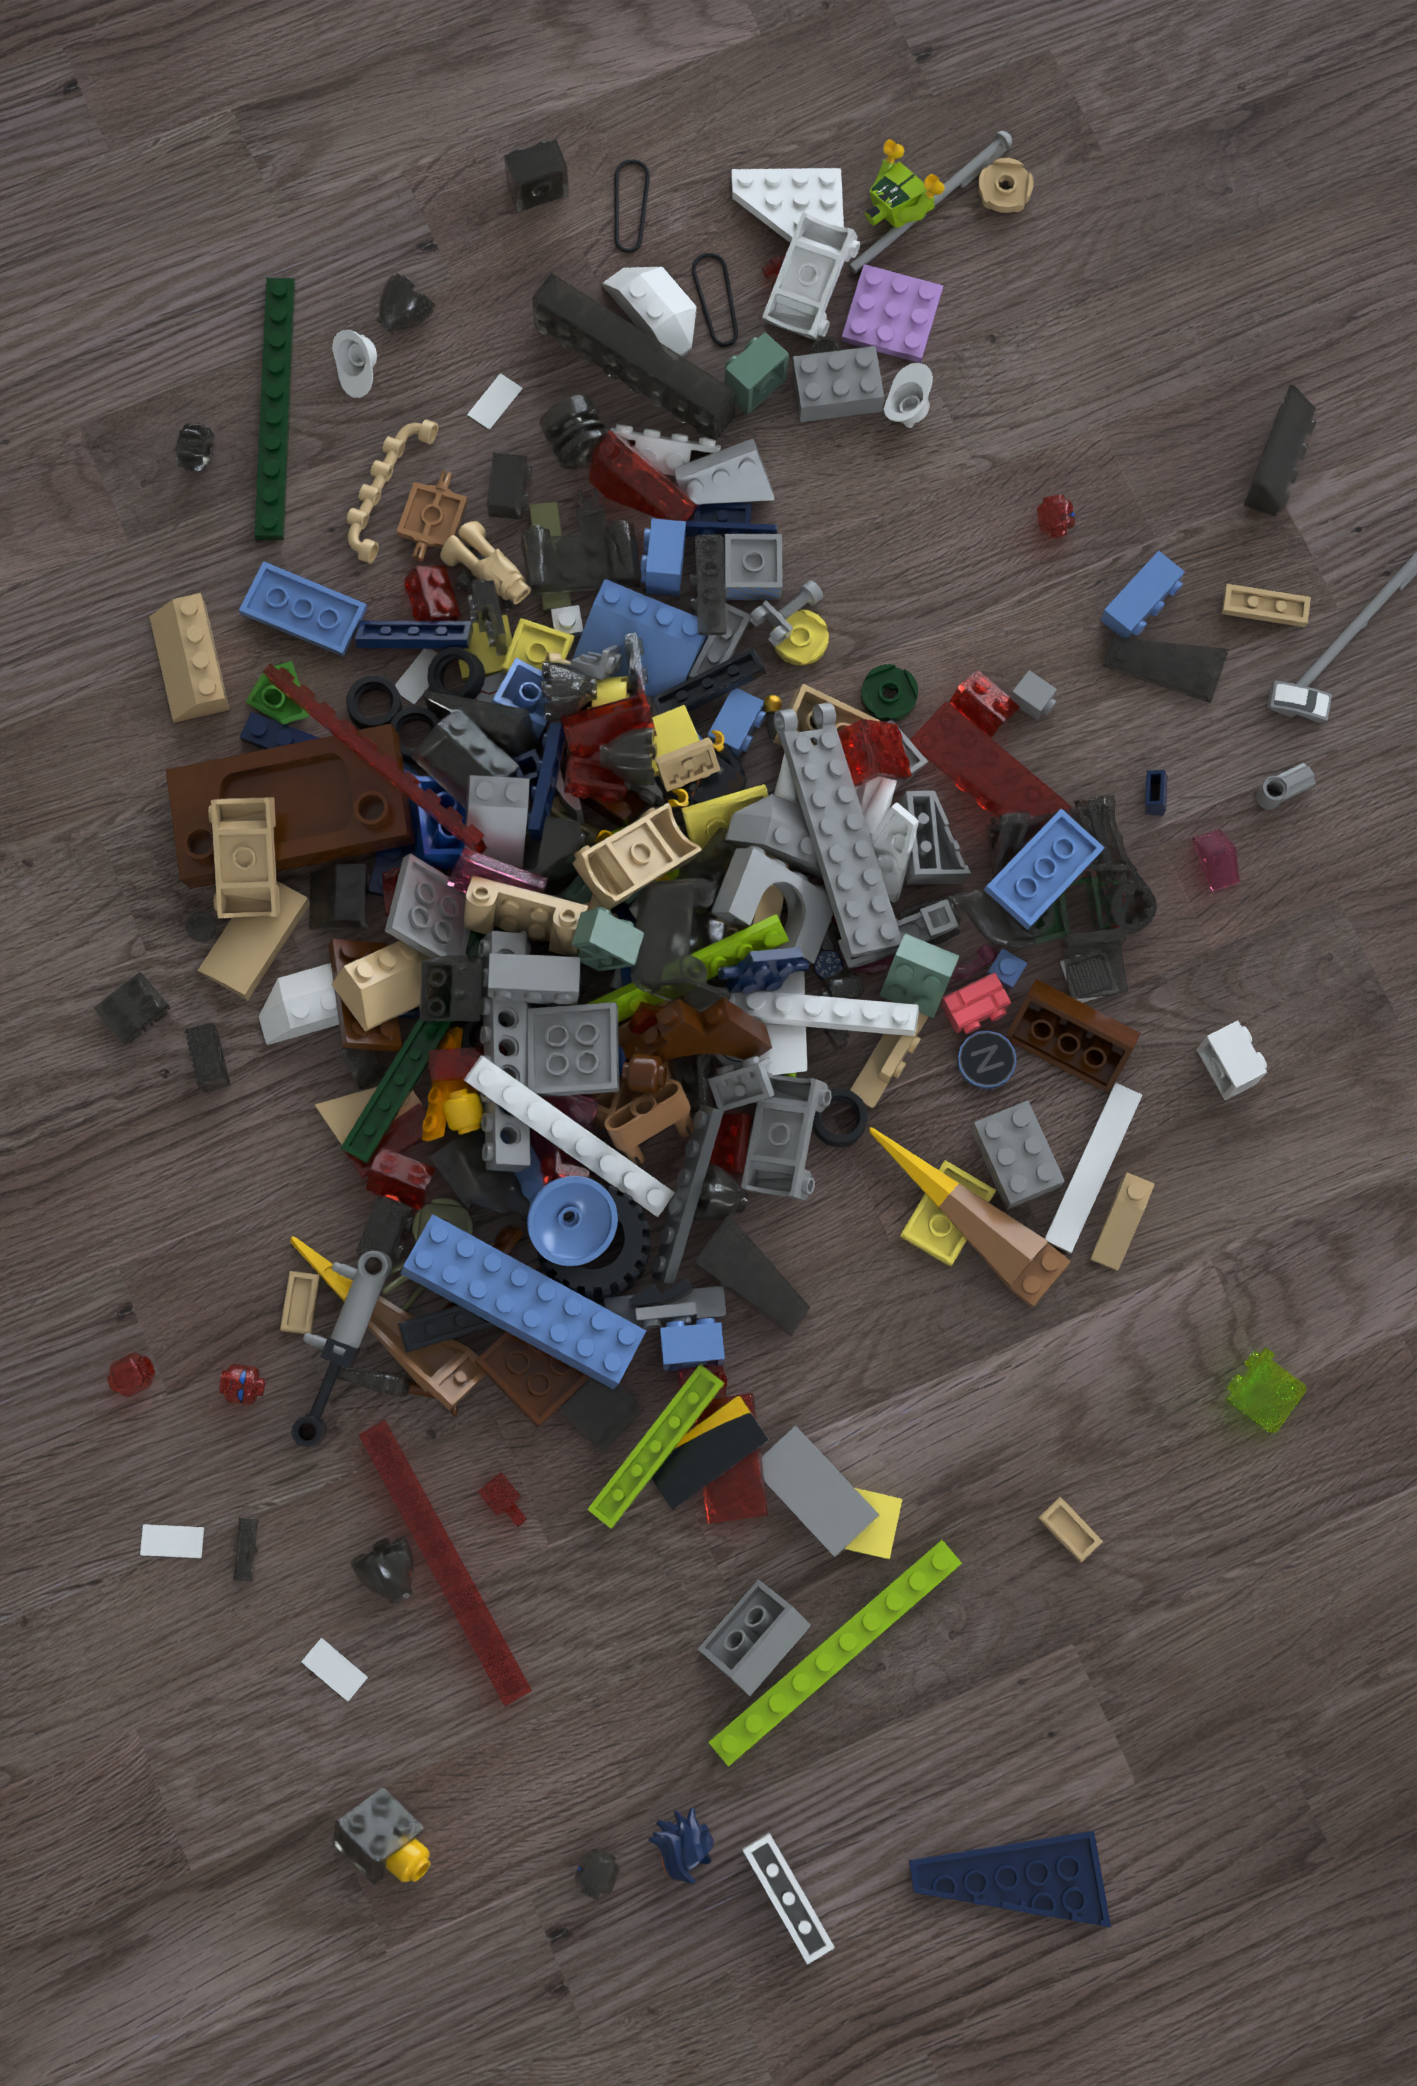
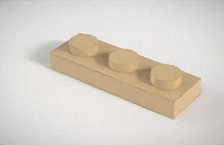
[1221,584,1311,627]

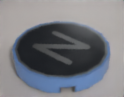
[957,1030,1017,1090]

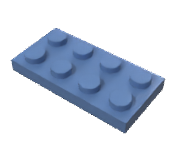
[239,561,368,657]
[984,809,1105,930]

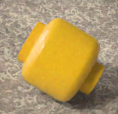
[443,1089,485,1135]
[383,1834,430,1882]

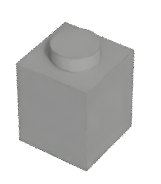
[1009,670,1057,720]

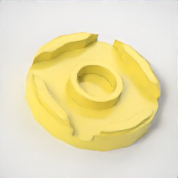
[773,609,829,666]

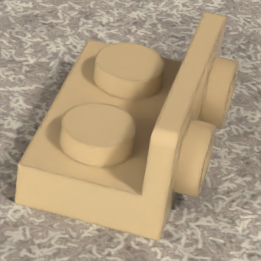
[655,737,721,792]

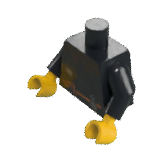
[668,730,747,809]

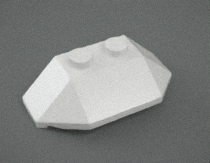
[602,267,696,365]
[259,963,339,1045]

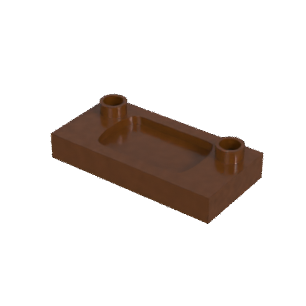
[166,724,415,889]

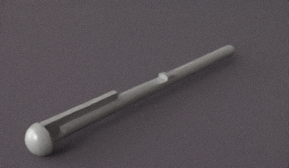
[849,131,1012,274]
[1296,552,1417,687]

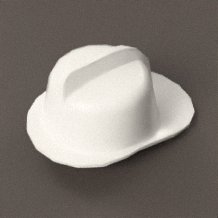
[332,330,377,398]
[884,363,933,428]

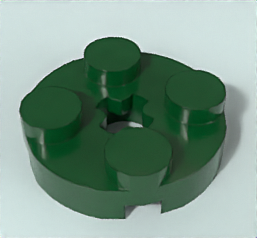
[861,664,918,722]

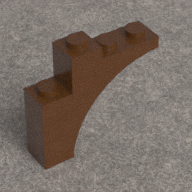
[621,997,772,1063]

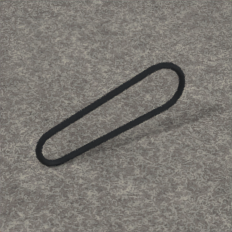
[615,159,650,253]
[692,253,738,346]

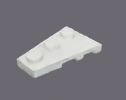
[870,803,919,903]

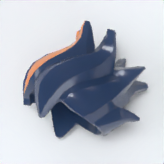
[648,1807,714,1884]

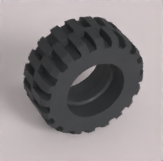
[537,1183,651,1302]

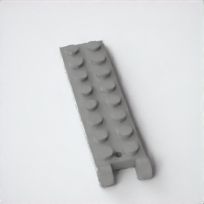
[774,702,902,958]

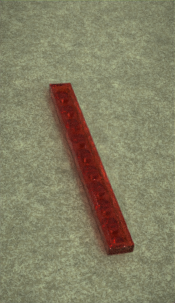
[262,663,487,856]
[359,1420,532,1707]

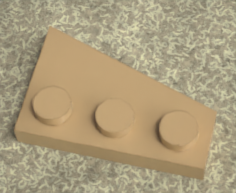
[315,1087,422,1155]

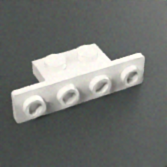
[608,424,721,476]

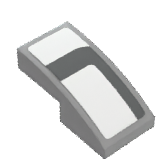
[1267,681,1332,723]

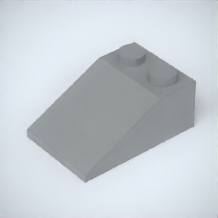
[463,775,529,868]

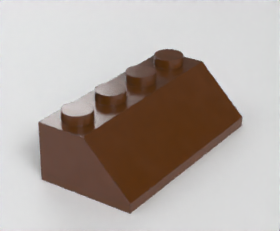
[1005,979,1141,1094]

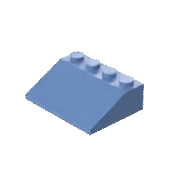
[573,579,710,698]

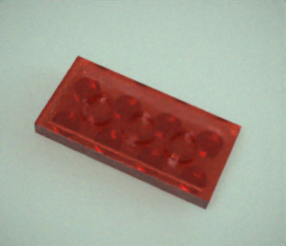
[695,1393,768,1524]

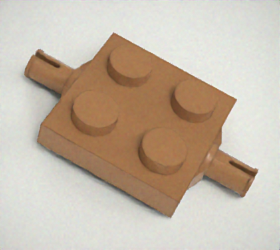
[396,471,468,562]

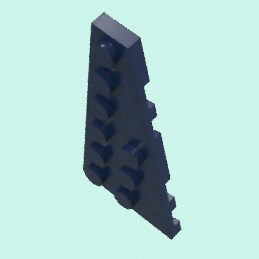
[908,1831,1111,1928]

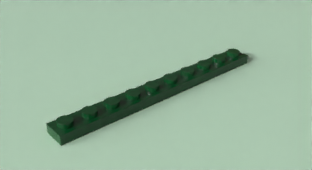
[255,278,295,540]
[341,927,508,1164]

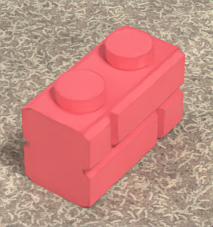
[940,972,1011,1034]

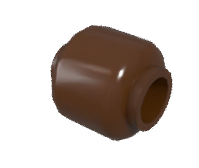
[622,1053,668,1094]

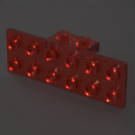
[910,702,1075,843]

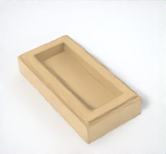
[280,1271,320,1334]
[1038,1497,1103,1563]

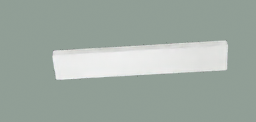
[1044,1083,1142,1254]

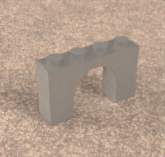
[711,846,833,964]

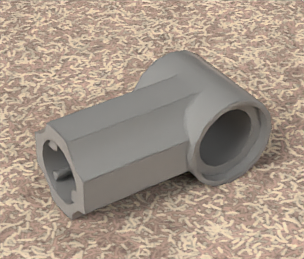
[1256,763,1316,810]

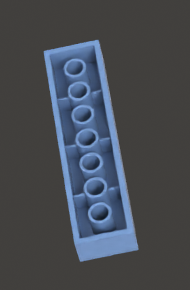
[401,1214,646,1390]

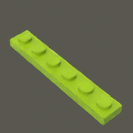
[587,1364,725,1529]

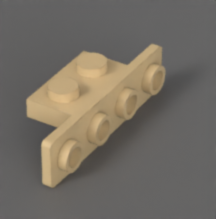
[850,1012,929,1108]

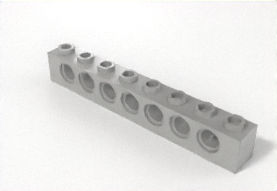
[478,931,530,1172]

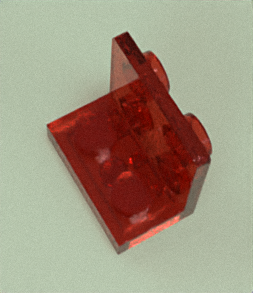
[838,719,912,787]

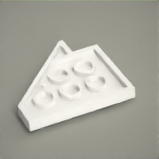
[732,168,844,243]

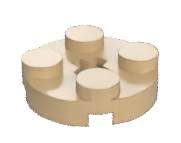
[978,158,1034,213]

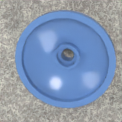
[527,1176,618,1266]

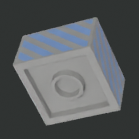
[724,534,783,601]

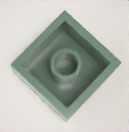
[724,332,789,415]
[879,933,959,1018]

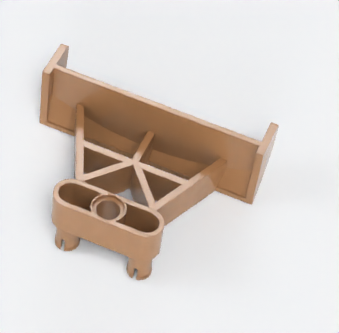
[541,995,694,1166]

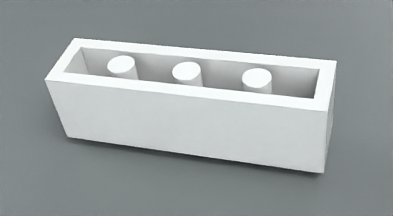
[742,1833,835,1964]

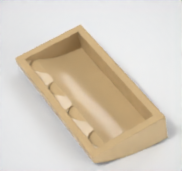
[198,881,310,1001]

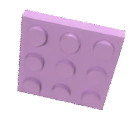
[841,264,943,363]

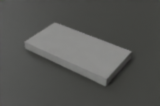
[751,1425,880,1557]

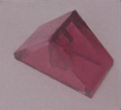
[1192,829,1240,891]

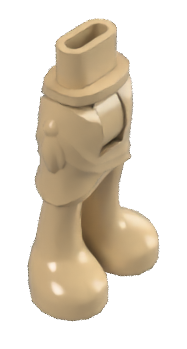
[440,521,531,604]

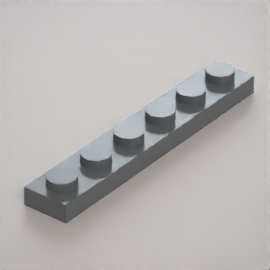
[651,1104,724,1285]

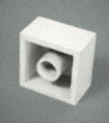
[1196,1021,1267,1100]

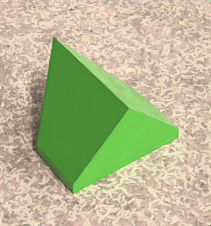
[246,661,310,725]

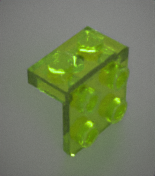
[1224,1347,1307,1434]

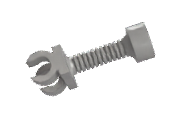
[749,580,823,647]

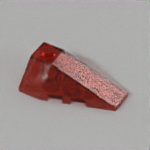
[589,430,698,522]

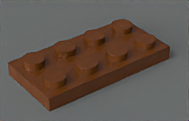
[328,939,402,1052]

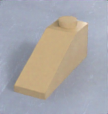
[1090,1173,1155,1271]

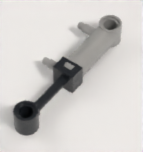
[291,1251,392,1447]

